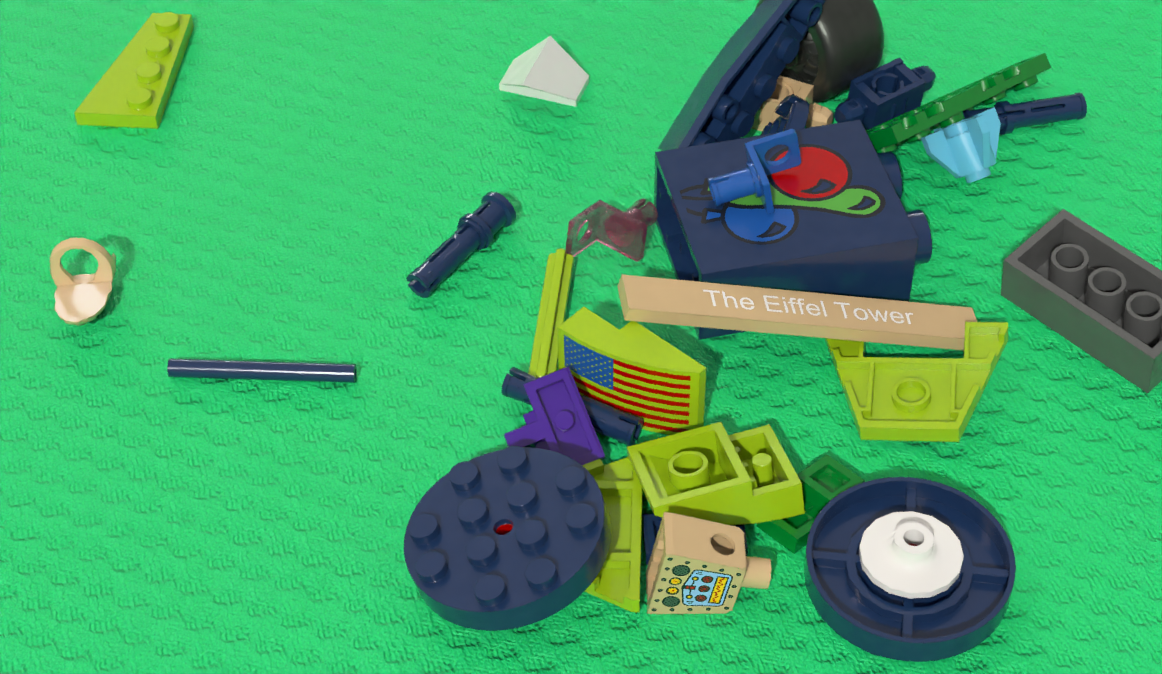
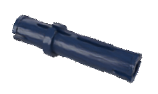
[963,92,1087,135]
[501,367,644,446]

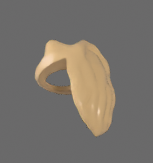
[49,238,116,326]

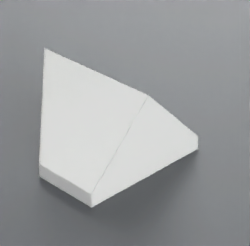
[499,36,589,107]

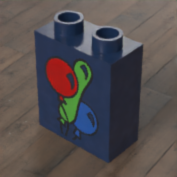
[654,120,932,340]

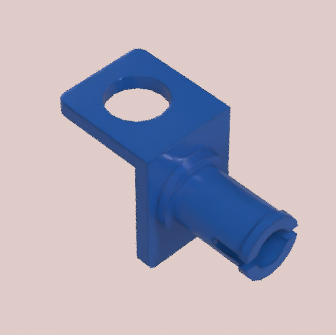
[707,129,801,214]

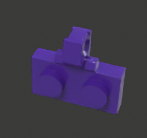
[504,367,606,465]

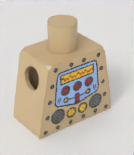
[646,512,772,614]

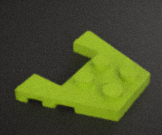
[825,322,1008,442]

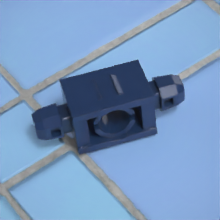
[834,58,936,130]

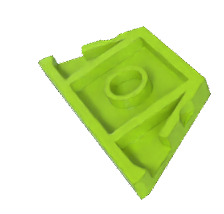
[582,457,642,612]

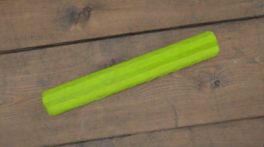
[528,248,574,378]

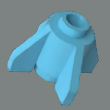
[921,107,1001,183]

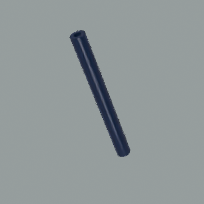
[167,358,357,383]

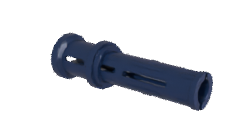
[406,191,516,298]

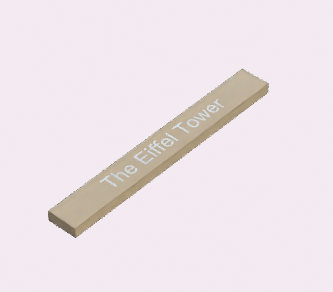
[617,274,977,351]

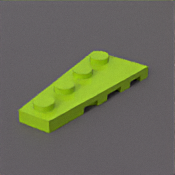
[74,12,194,129]

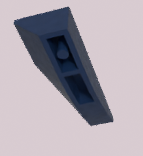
[658,0,826,151]

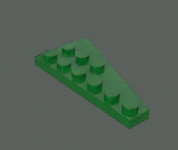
[866,53,1051,153]

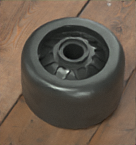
[755,0,884,103]

